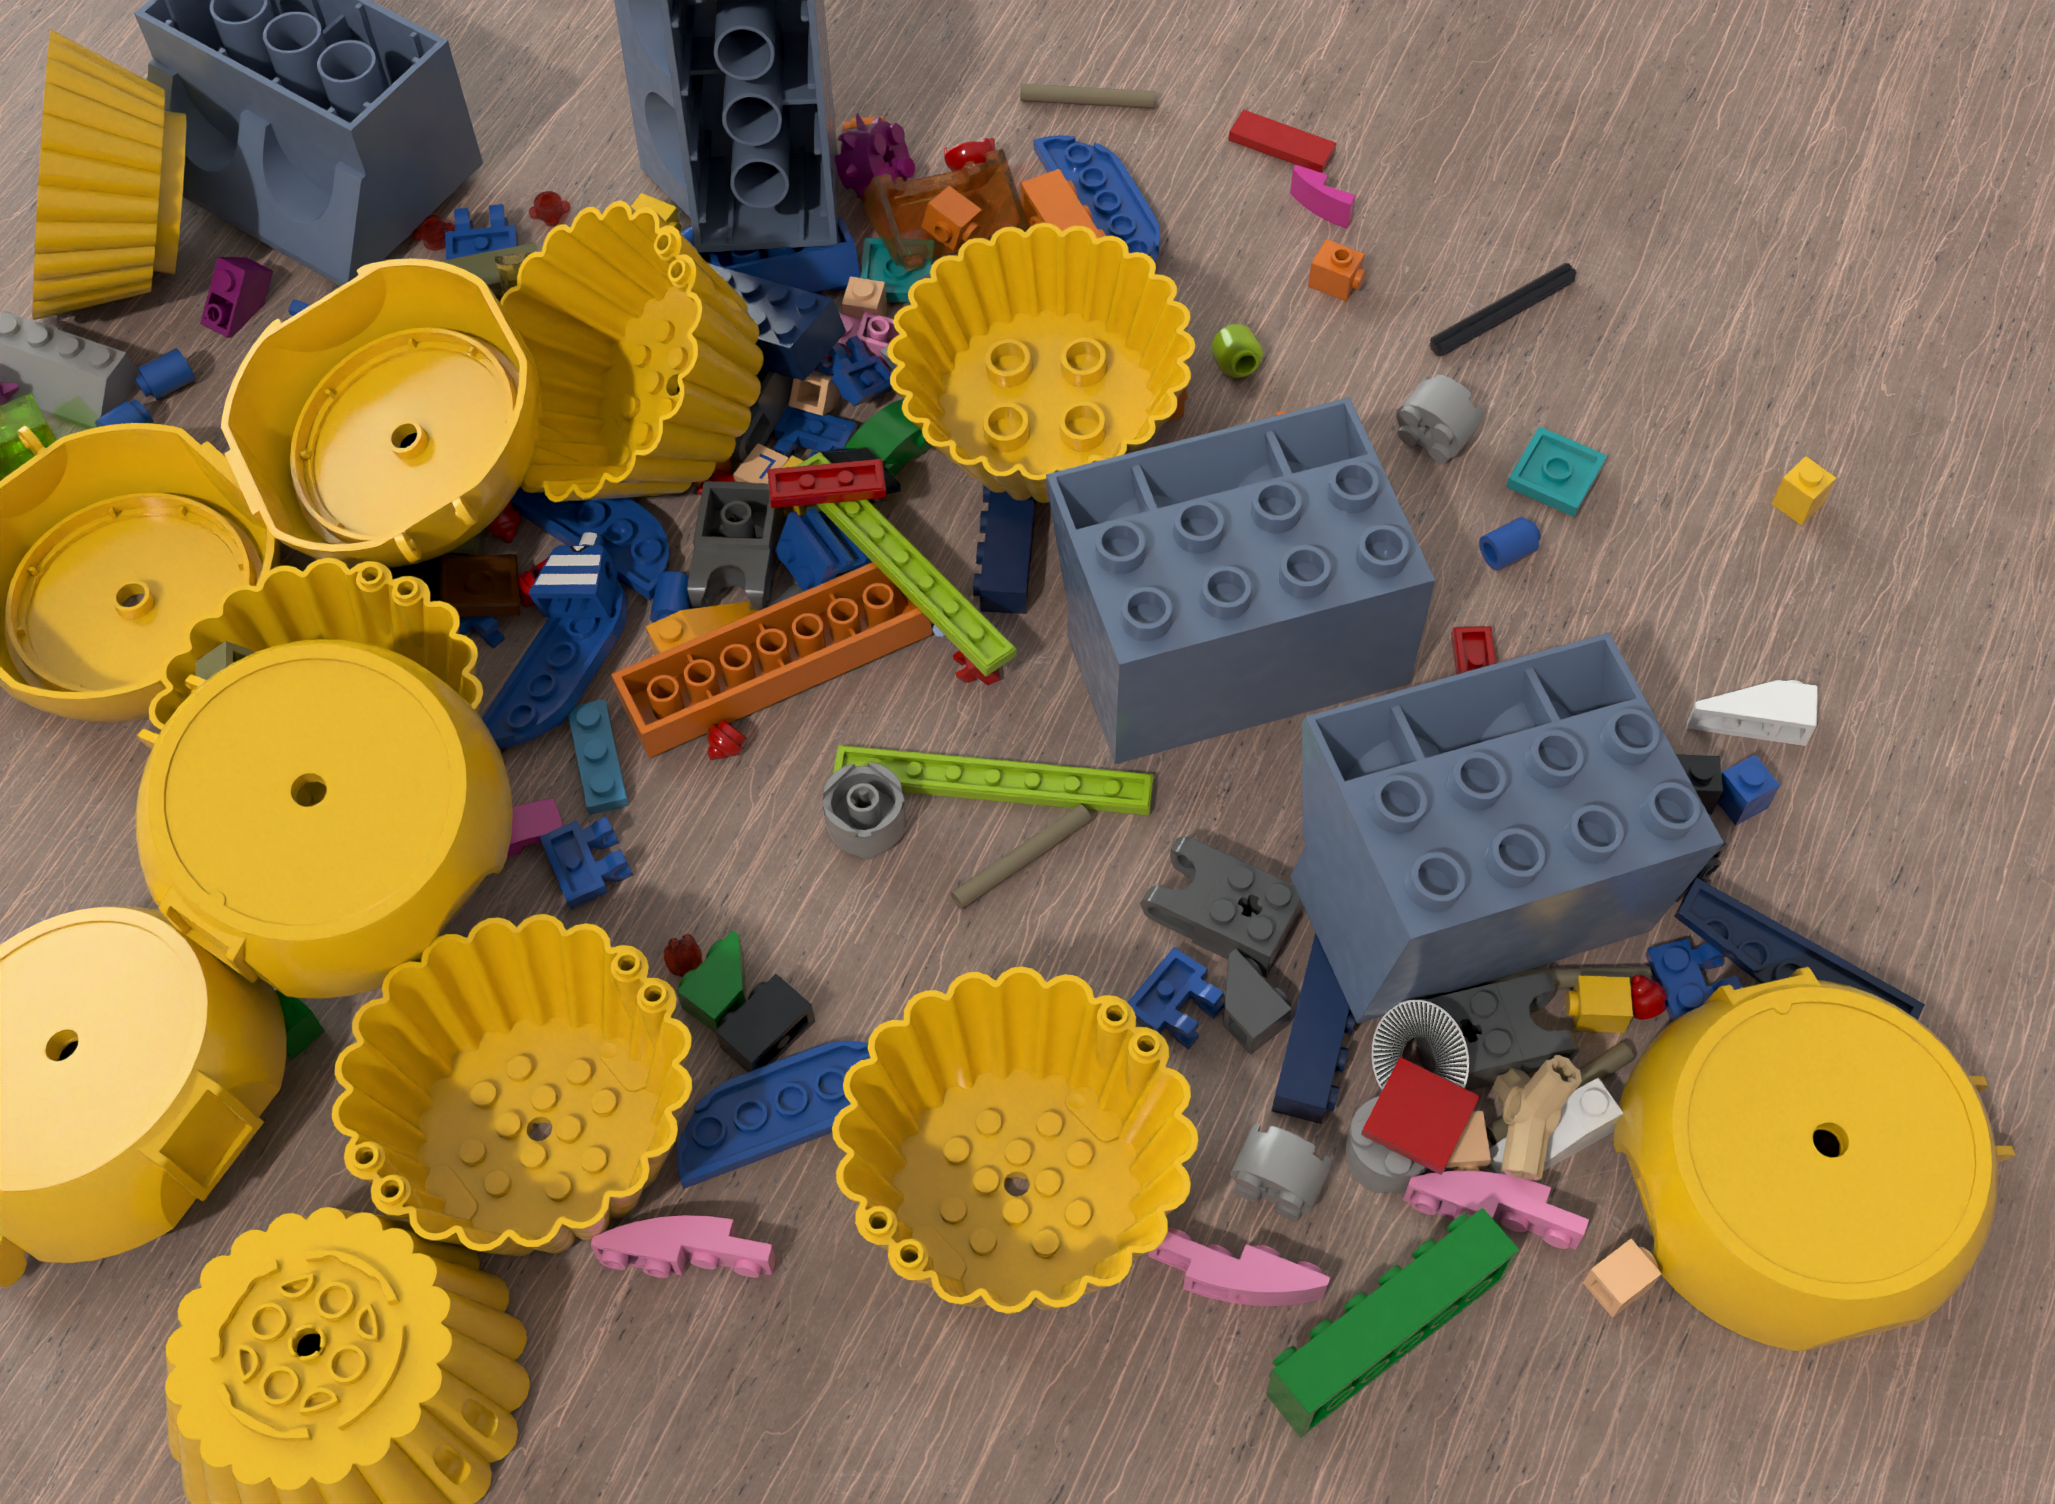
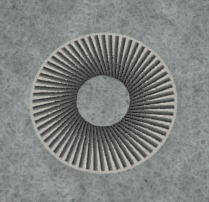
[1372,1000,1469,1090]

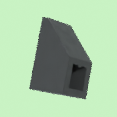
[1223,949,1292,1055]

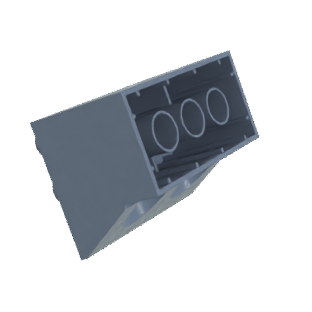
[134,0,483,286]
[614,0,838,252]
[1046,397,1435,764]
[1290,633,1724,1024]

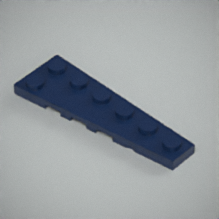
[1674,877,1925,1020]

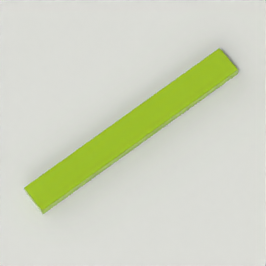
[795,452,1017,676]
[833,745,1153,816]

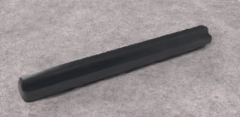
[1429,263,1577,356]

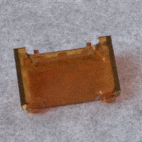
[861,149,1029,270]

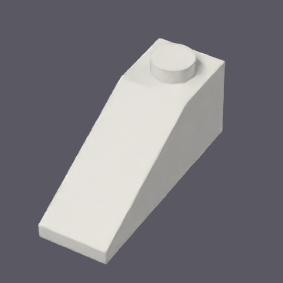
[1686,680,1817,746]
[1489,1078,1623,1175]

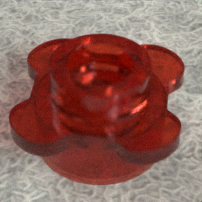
[529,191,570,226]
[413,215,455,251]
[664,934,703,978]

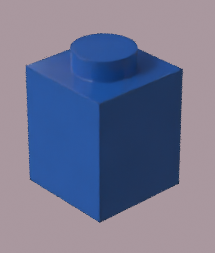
[1718,755,1780,826]

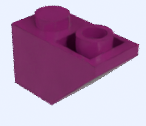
[200,257,273,338]

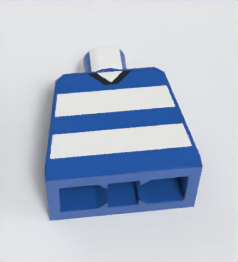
[529,532,617,618]

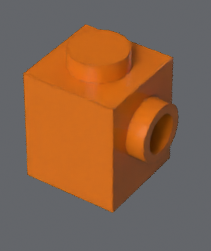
[921,186,982,251]
[1308,239,1367,302]

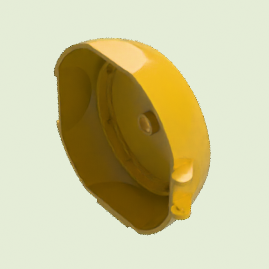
[221,258,541,568]
[0,423,281,723]
[135,639,513,999]
[0,906,287,1287]
[1614,967,2016,1351]

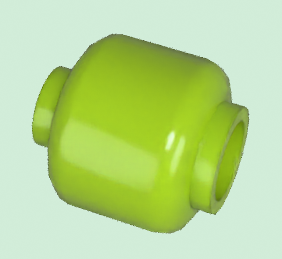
[1211,324,1264,378]

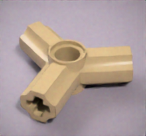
[1493,1055,1582,1181]

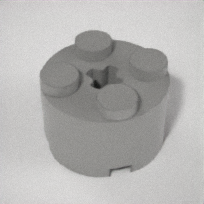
[1396,375,1484,464]
[823,763,907,860]
[1346,1096,1429,1194]
[1230,1124,1332,1221]

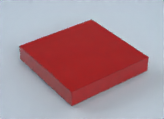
[1361,1057,1480,1175]

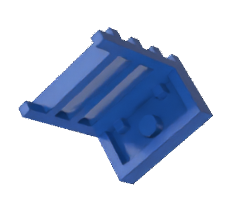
[775,508,872,591]

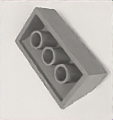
[0,311,138,429]

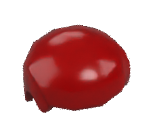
[944,137,996,177]

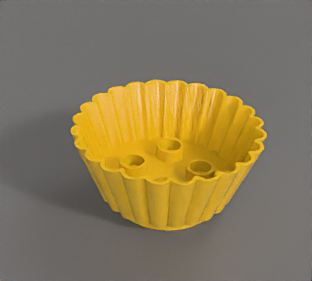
[32,29,186,320]
[887,222,1196,503]

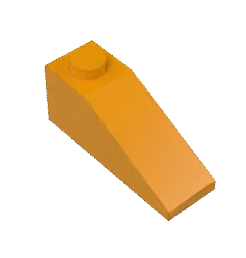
[645,601,760,655]

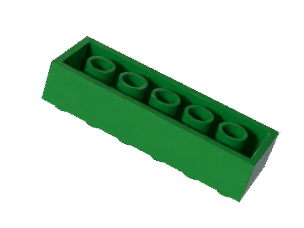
[1266,1208,1520,1438]

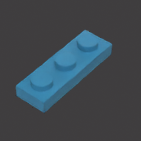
[568,699,629,815]

